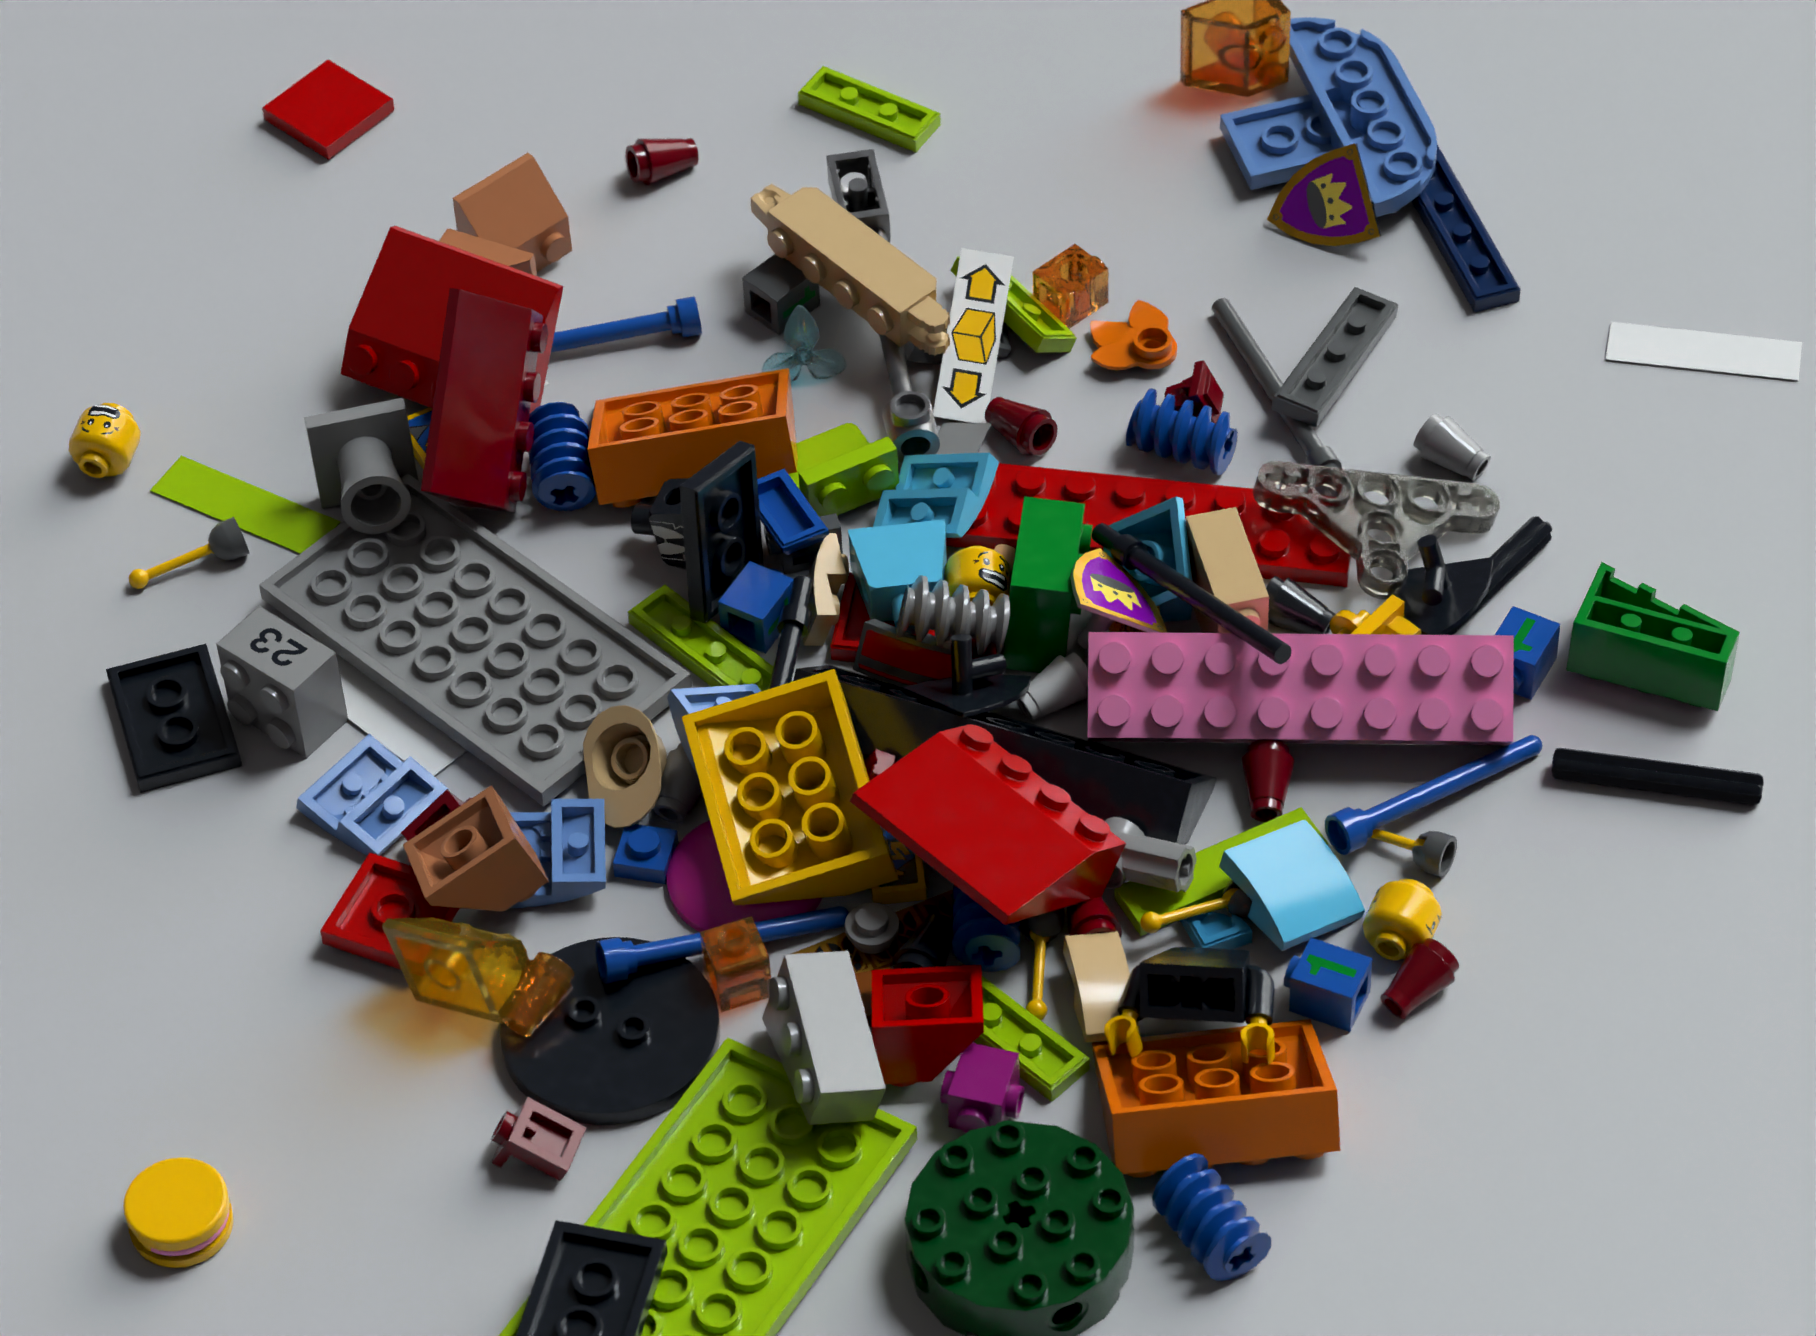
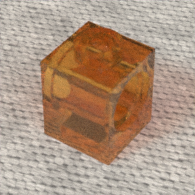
[1032,244,1109,329]
[700,916,771,1012]

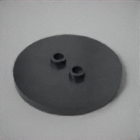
[500,937,720,1125]

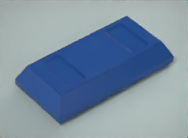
[757,469,829,555]

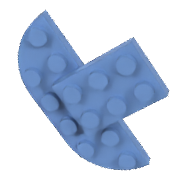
[1220,17,1437,217]

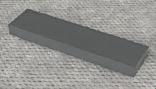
[1271,287,1399,428]

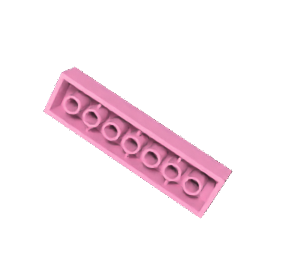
[1087,632,1514,745]

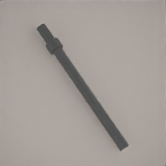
[1212,298,1355,499]

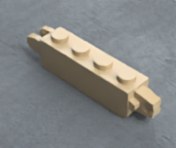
[750,184,950,356]

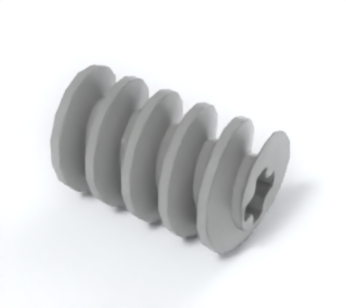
[896,575,1010,656]

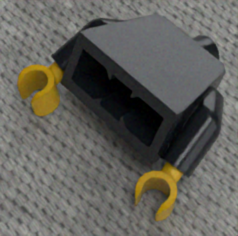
[1104,947,1275,1064]

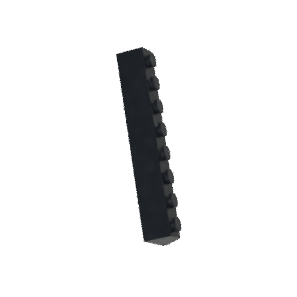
[793,665,1217,844]

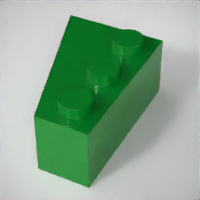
[1003,496,1093,673]
[1566,562,1740,711]

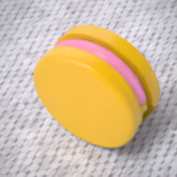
[123,1157,233,1268]

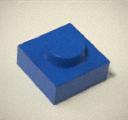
[613,824,679,884]

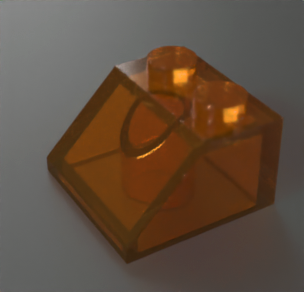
[1180,0,1291,97]

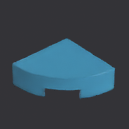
[1180,912,1253,949]

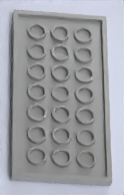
[259,473,692,807]

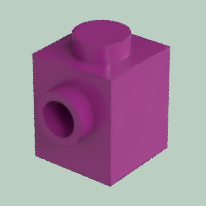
[940,1043,1024,1133]

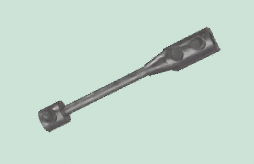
[827,149,940,463]

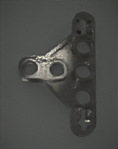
[1252,461,1500,599]

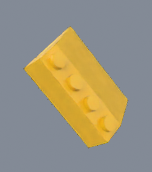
[682,669,898,906]

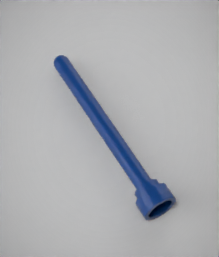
[551,296,702,353]
[1325,735,1542,855]
[595,906,849,984]

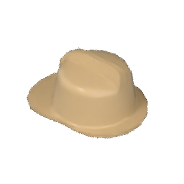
[583,705,667,828]

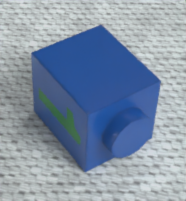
[718,561,793,654]
[1495,606,1560,700]
[1283,937,1372,1032]

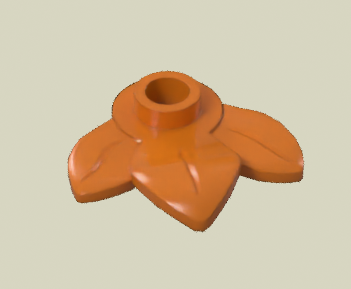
[1090,300,1177,370]

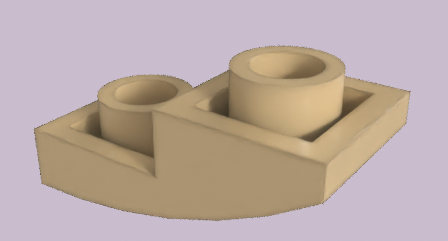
[802,533,849,646]
[1063,931,1140,1043]

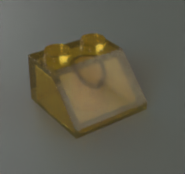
[382,918,537,1024]

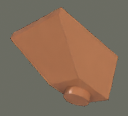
[403,785,549,911]

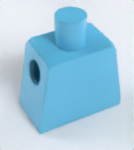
[848,519,947,635]

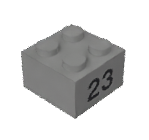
[216,606,348,759]

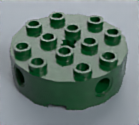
[904,1120,1134,1336]

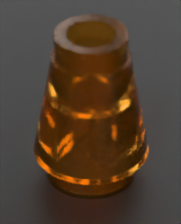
[503,952,575,1037]

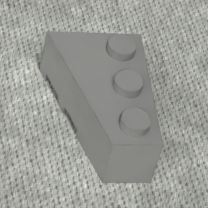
[762,951,886,1125]

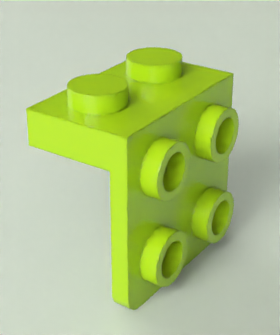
[789,423,899,517]

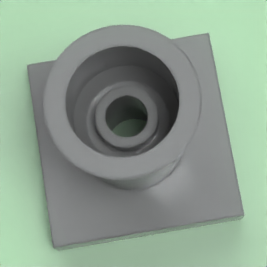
[304,398,419,534]

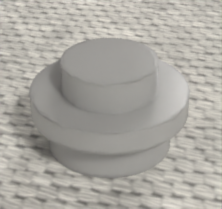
[845,902,899,954]

